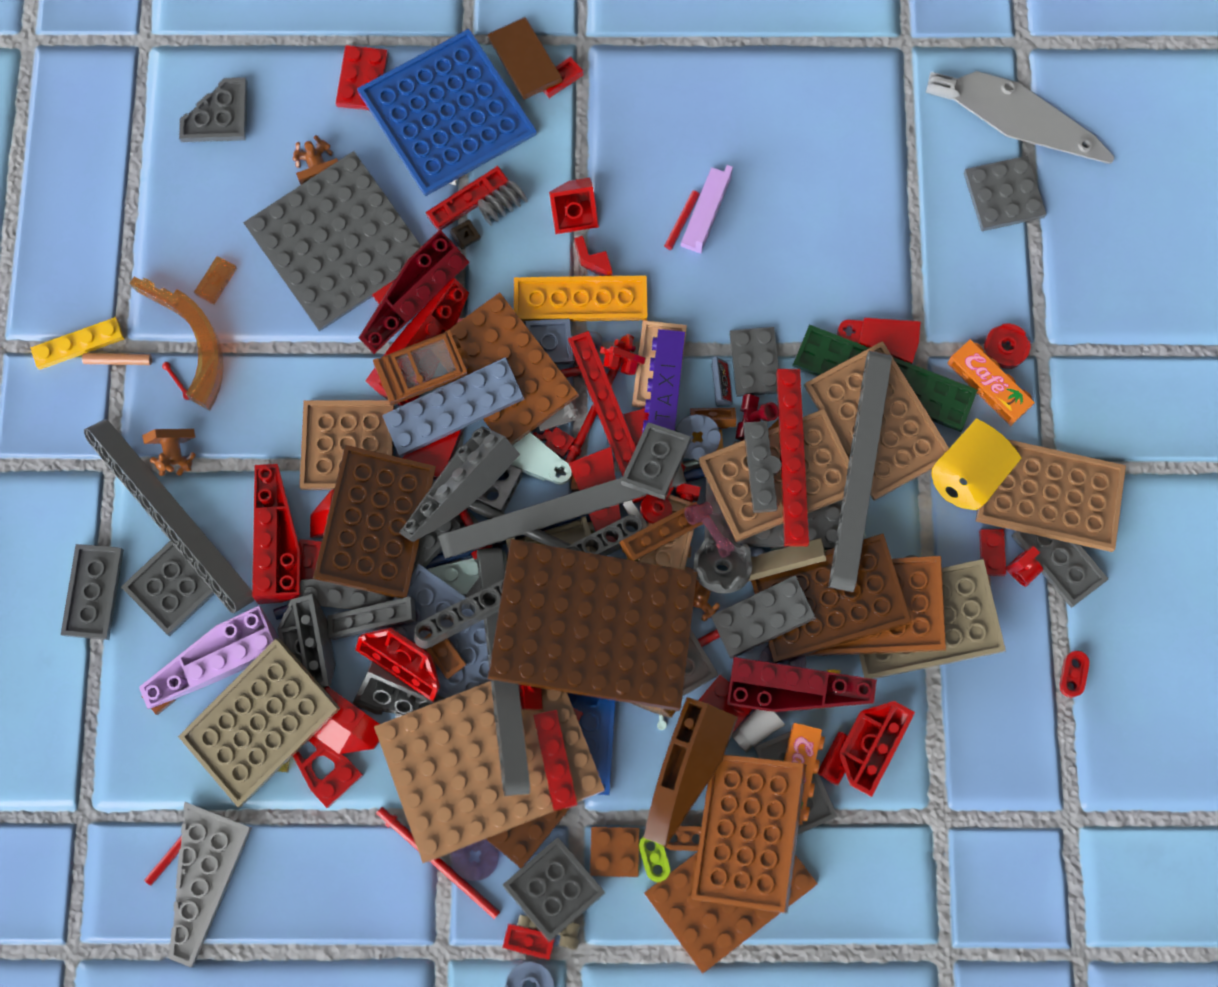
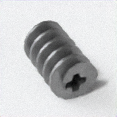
[478,180,528,225]

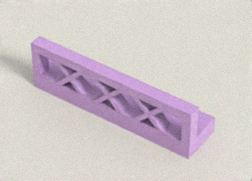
[681,165,733,253]

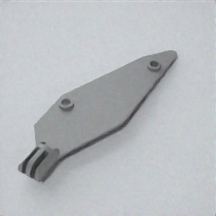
[926,71,1114,164]

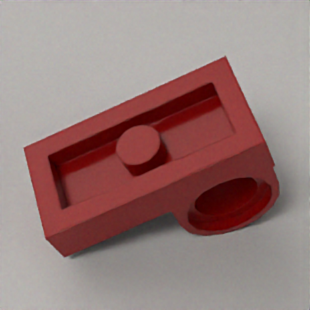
[1006,546,1043,587]

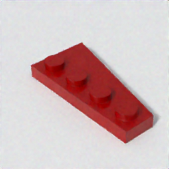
[568,447,621,542]

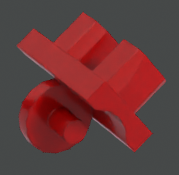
[600,336,646,375]

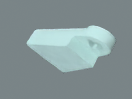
[511,433,572,485]

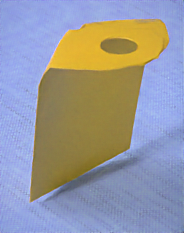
[931,418,1022,510]

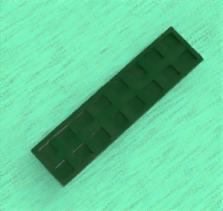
[793,324,978,432]

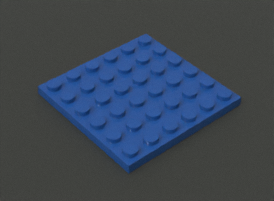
[357,29,537,197]

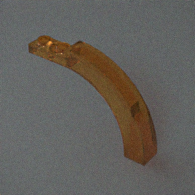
[129,276,223,411]

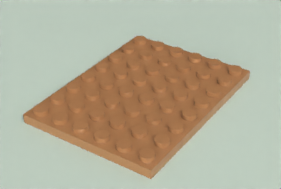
[374,681,605,864]

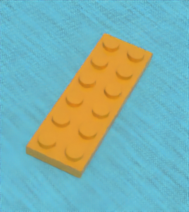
[514,276,647,322]

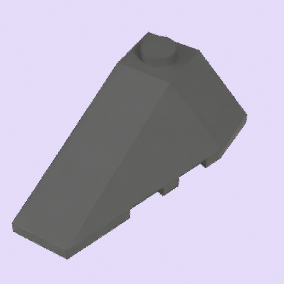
[352,662,445,717]

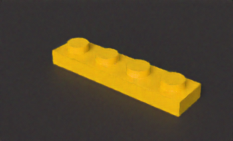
[30,317,125,370]

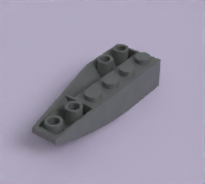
[399,426,520,542]

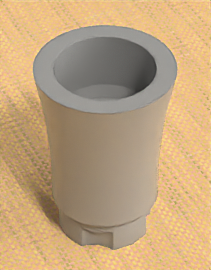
[731,709,785,753]

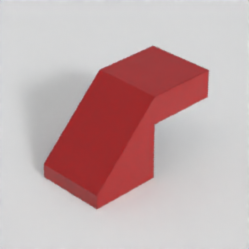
[574,236,612,276]

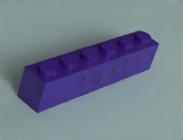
[642,329,685,433]

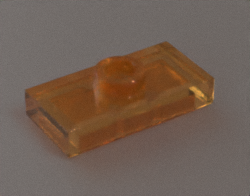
[194,256,237,304]

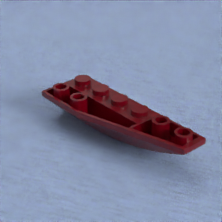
[358,229,470,354]
[727,657,877,712]

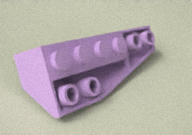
[139,606,278,709]

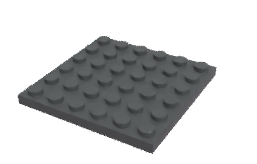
[243,151,421,332]

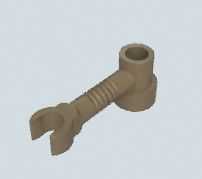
[517,915,580,950]

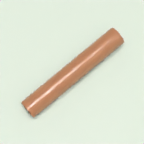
[82,353,152,365]

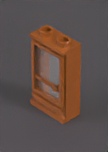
[373,330,469,406]

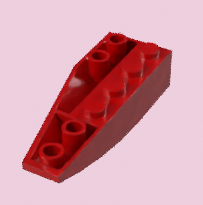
[365,278,469,407]
[252,464,301,604]

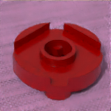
[984,323,1031,369]

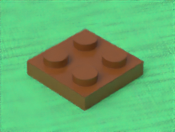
[590,827,639,877]

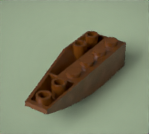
[643,697,738,846]

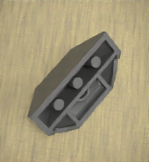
[277,594,336,688]

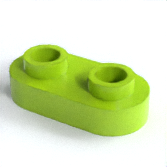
[639,836,670,882]

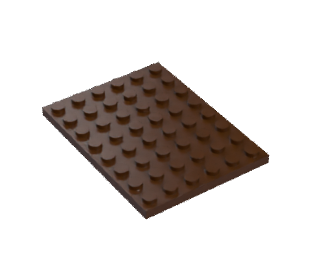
[488,539,697,711]

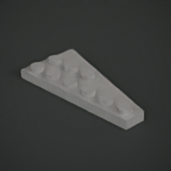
[169,802,252,967]

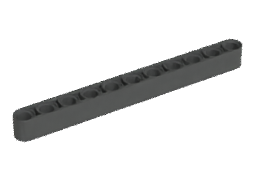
[829,350,892,592]
[84,419,254,613]
[438,465,687,559]
[414,515,643,648]
[477,547,530,796]

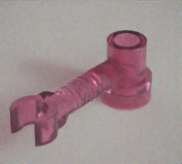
[685,502,735,558]

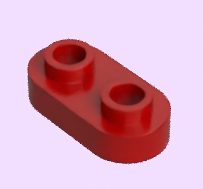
[1059,651,1090,698]

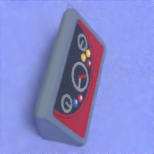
[711,357,733,407]

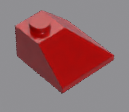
[549,177,599,234]

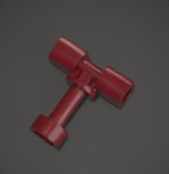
[735,394,779,441]

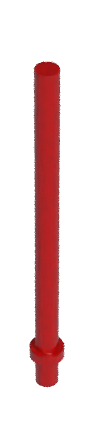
[565,334,634,463]
[376,806,500,919]

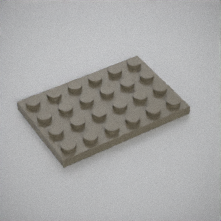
[859,559,1006,679]
[178,638,341,807]

